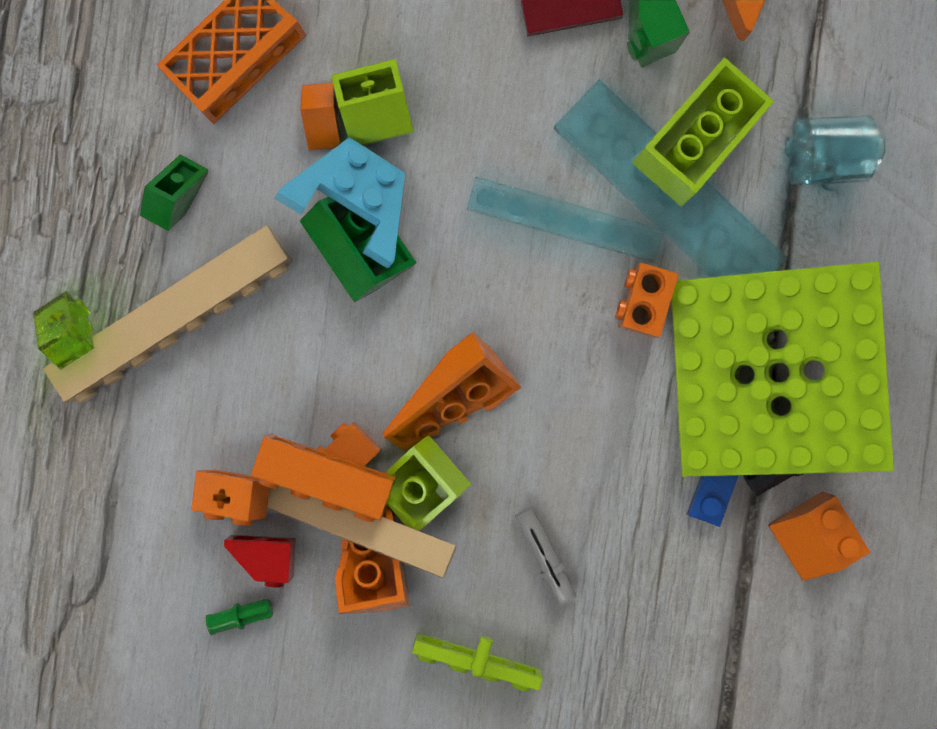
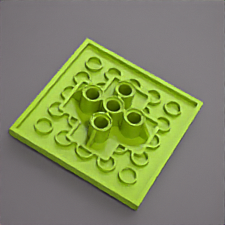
[672,261,894,477]

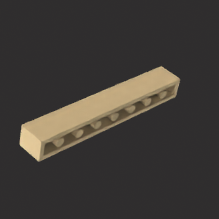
[43,225,293,404]

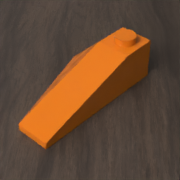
[383,332,521,451]
[335,472,411,614]

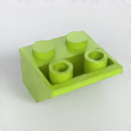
[331,59,414,145]

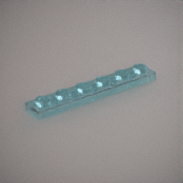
[467,176,665,263]

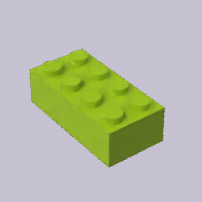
[632,57,774,207]

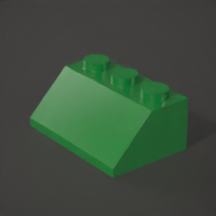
[300,197,416,302]

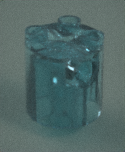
[785,115,885,185]

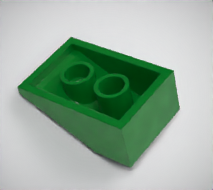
[627,0,690,68]

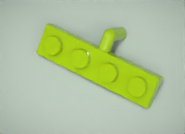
[412,633,543,692]

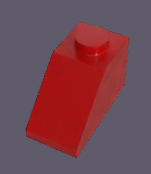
[224,535,296,588]

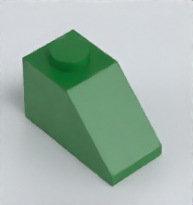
[140,154,208,231]

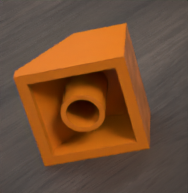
[768,491,871,581]

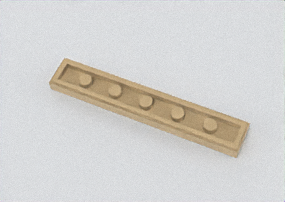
[267,486,457,579]

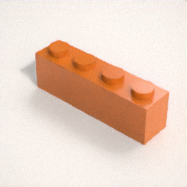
[251,434,396,522]

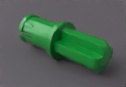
[206,599,273,635]

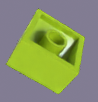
[385,435,471,531]

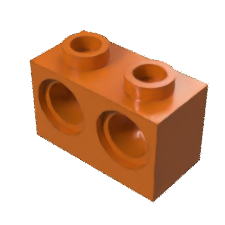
[615,263,679,338]

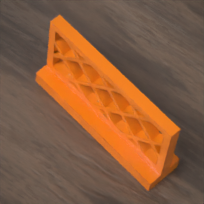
[157,0,306,124]

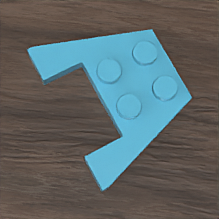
[274,137,405,268]

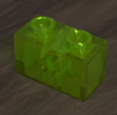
[33,291,95,370]

